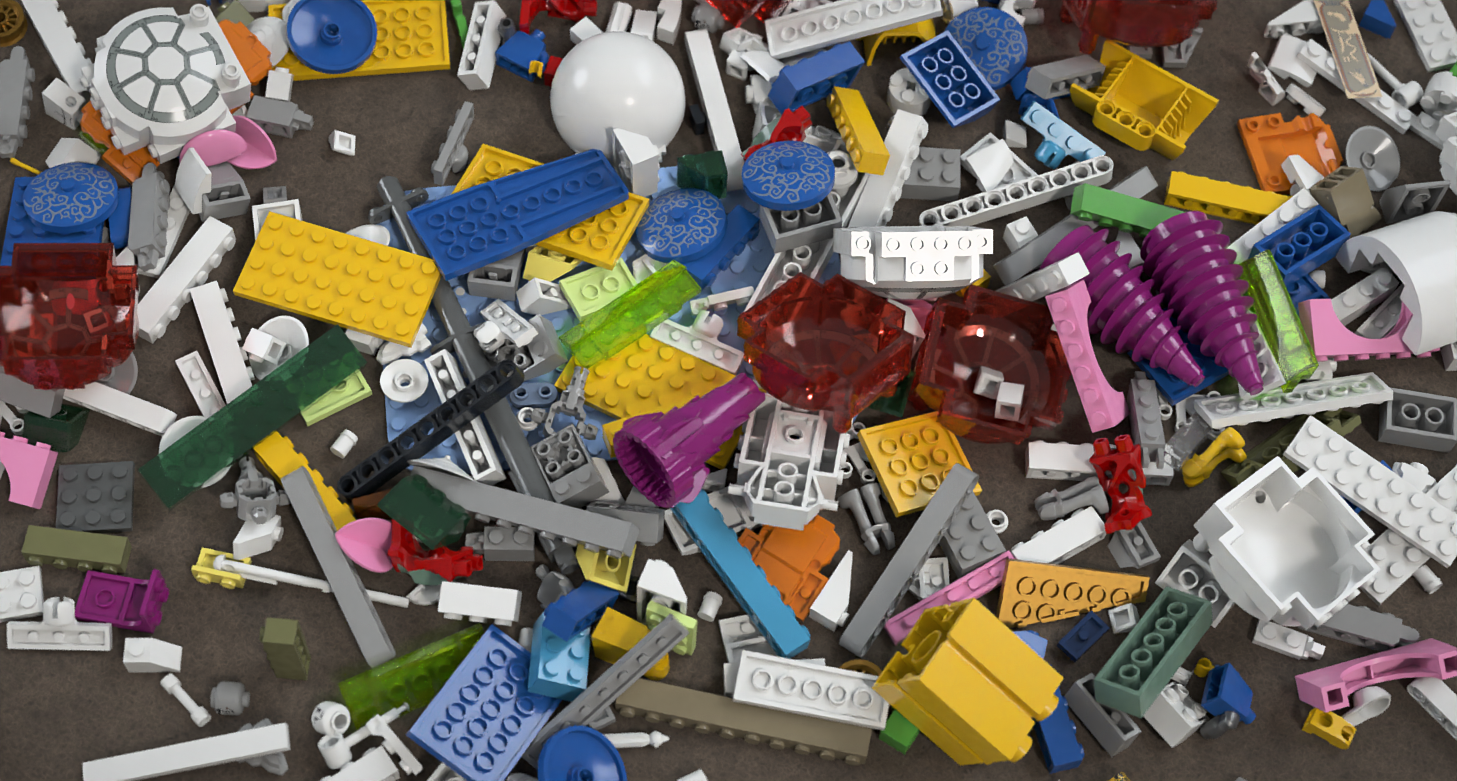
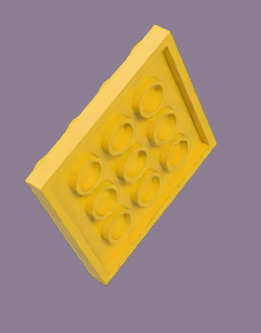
[857,410,982,517]

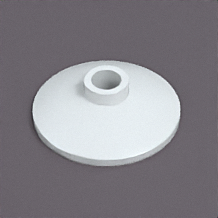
[380,359,429,403]

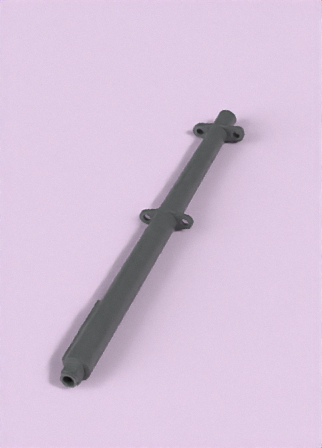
[368,176,580,575]

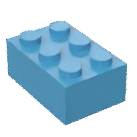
[528,611,591,702]

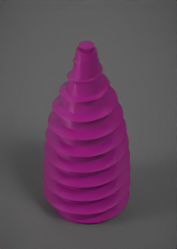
[1140,211,1264,395]
[1039,225,1205,387]

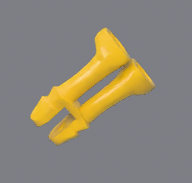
[1182,427,1247,487]

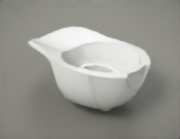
[1342,686,1391,726]

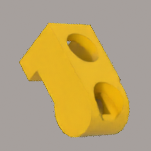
[1301,707,1356,749]

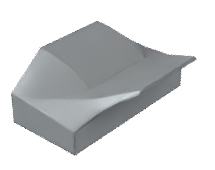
[1107,522,1161,569]

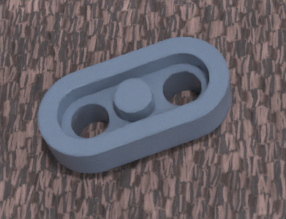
[510,382,558,409]

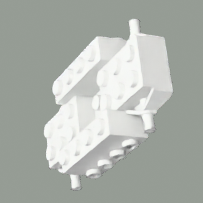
[728,361,857,531]

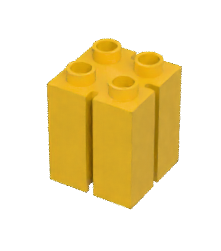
[872,598,1063,765]

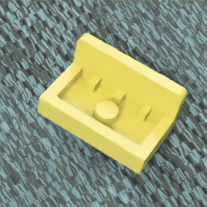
[191,547,252,589]

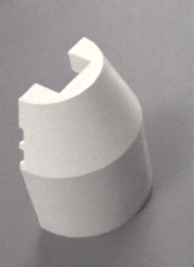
[1336,211,1457,356]

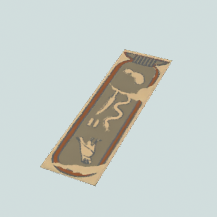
[1314,0,1383,98]

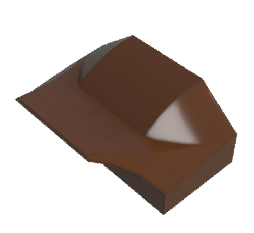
[352,486,405,520]

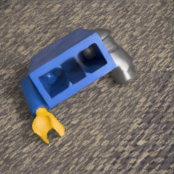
[495,17,549,82]
[1194,658,1256,740]

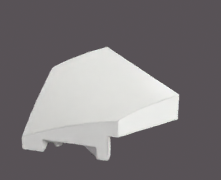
[908,557,950,601]

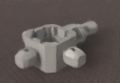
[531,366,598,440]
[220,457,291,524]

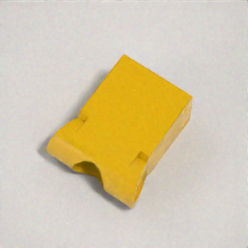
[591,607,670,681]

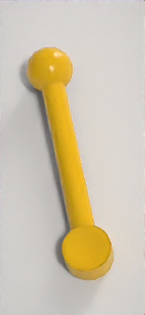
[9,157,42,175]

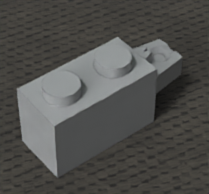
[246,95,314,138]
[465,527,535,561]

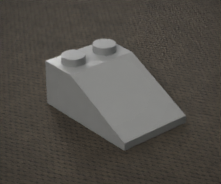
[1379,180,1450,224]

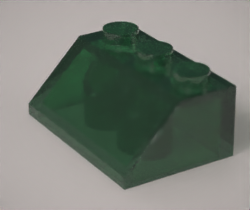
[377,474,472,550]

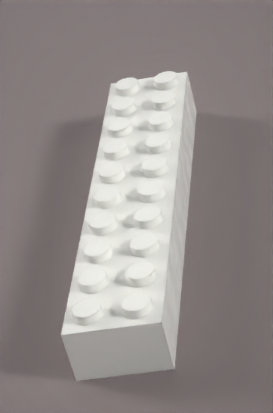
[740,139,870,344]

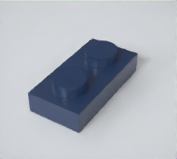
[1057,610,1110,662]

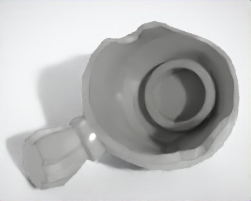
[535,564,574,610]

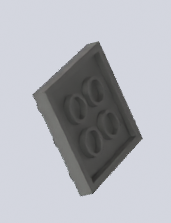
[56,461,135,533]

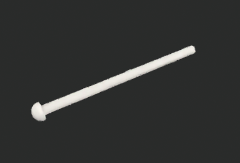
[213,554,410,608]

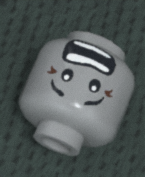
[692,2,726,33]
[210,681,250,716]

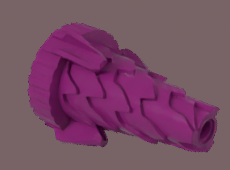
[613,373,765,508]

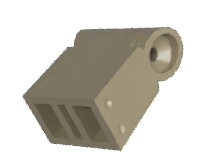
[1309,166,1381,239]

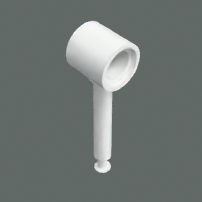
[1368,53,1424,109]
[318,702,410,769]

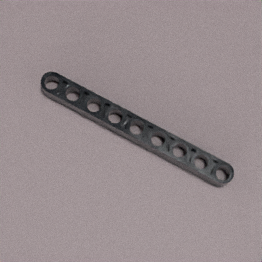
[337,359,525,501]

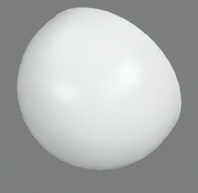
[550,31,685,166]

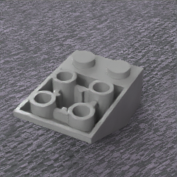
[199,161,251,222]
[467,248,526,301]
[482,314,568,381]
[530,423,609,509]

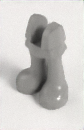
[1034,476,1109,520]
[837,483,895,555]

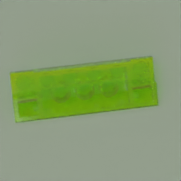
[1238,250,1319,393]
[559,260,701,369]
[337,623,484,731]

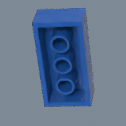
[768,41,865,115]
[1247,204,1351,292]

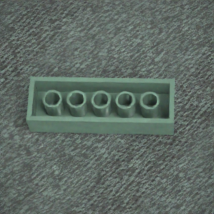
[1094,586,1212,718]

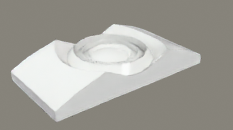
[664,483,763,556]

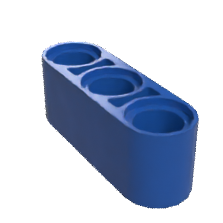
[109,187,132,249]

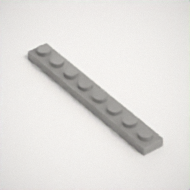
[521,613,689,770]

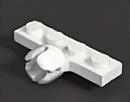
[473,299,538,353]
[650,310,746,376]
[7,597,112,651]

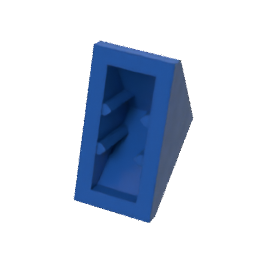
[1359,0,1397,38]

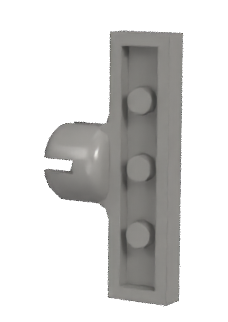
[431,101,474,186]

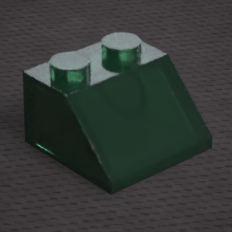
[23,404,90,452]

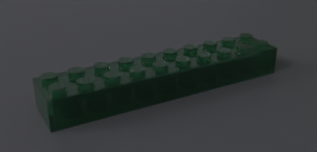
[138,324,367,512]

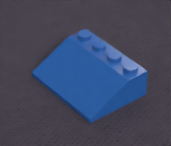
[899,30,1001,128]

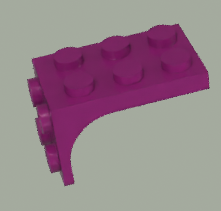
[75,569,169,634]

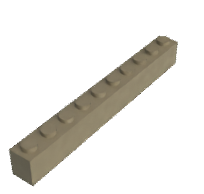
[615,678,872,766]

